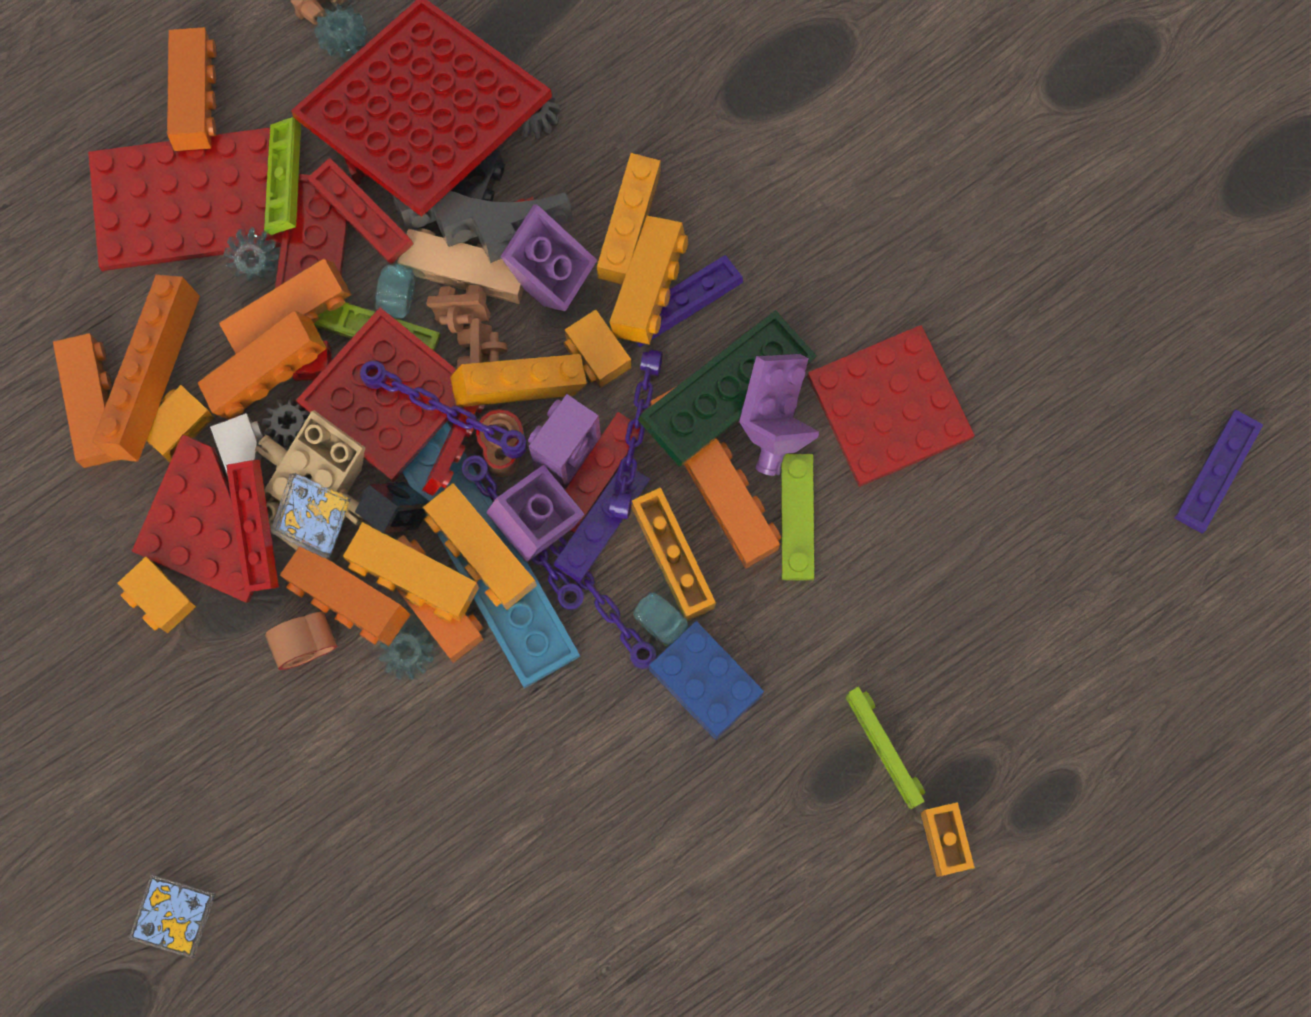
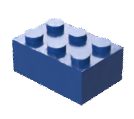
[649,621,764,740]

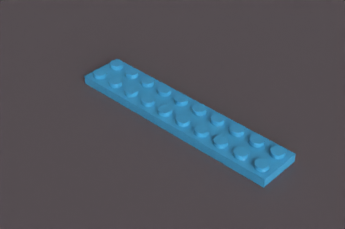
[403,422,580,689]

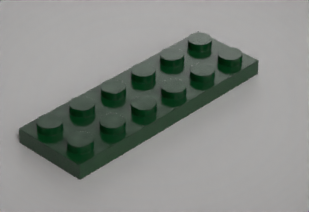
[637,310,817,467]

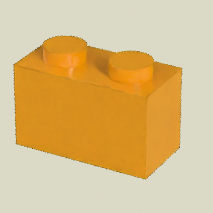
[563,310,631,388]
[146,385,214,462]
[117,557,196,633]
[920,802,975,877]

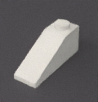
[210,414,264,475]

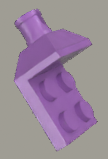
[739,354,819,476]

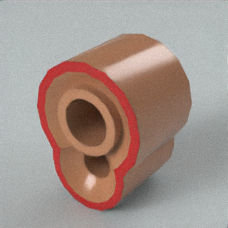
[476,409,524,477]
[265,612,338,670]

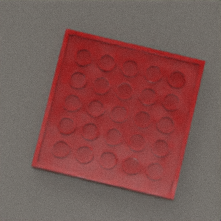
[291,0,552,217]

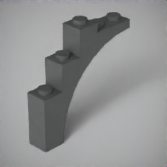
[388,191,573,263]

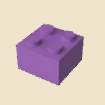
[486,465,584,562]

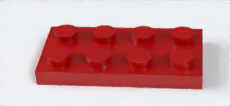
[275,174,353,288]

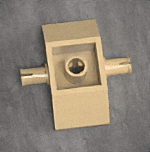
[255,411,365,551]

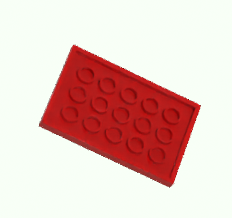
[88,128,283,271]

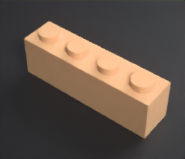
[398,228,524,304]

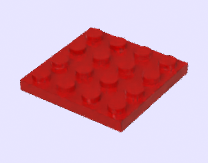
[296,307,457,482]
[807,325,975,487]

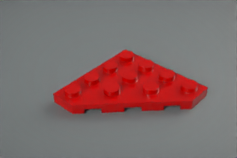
[132,434,254,603]

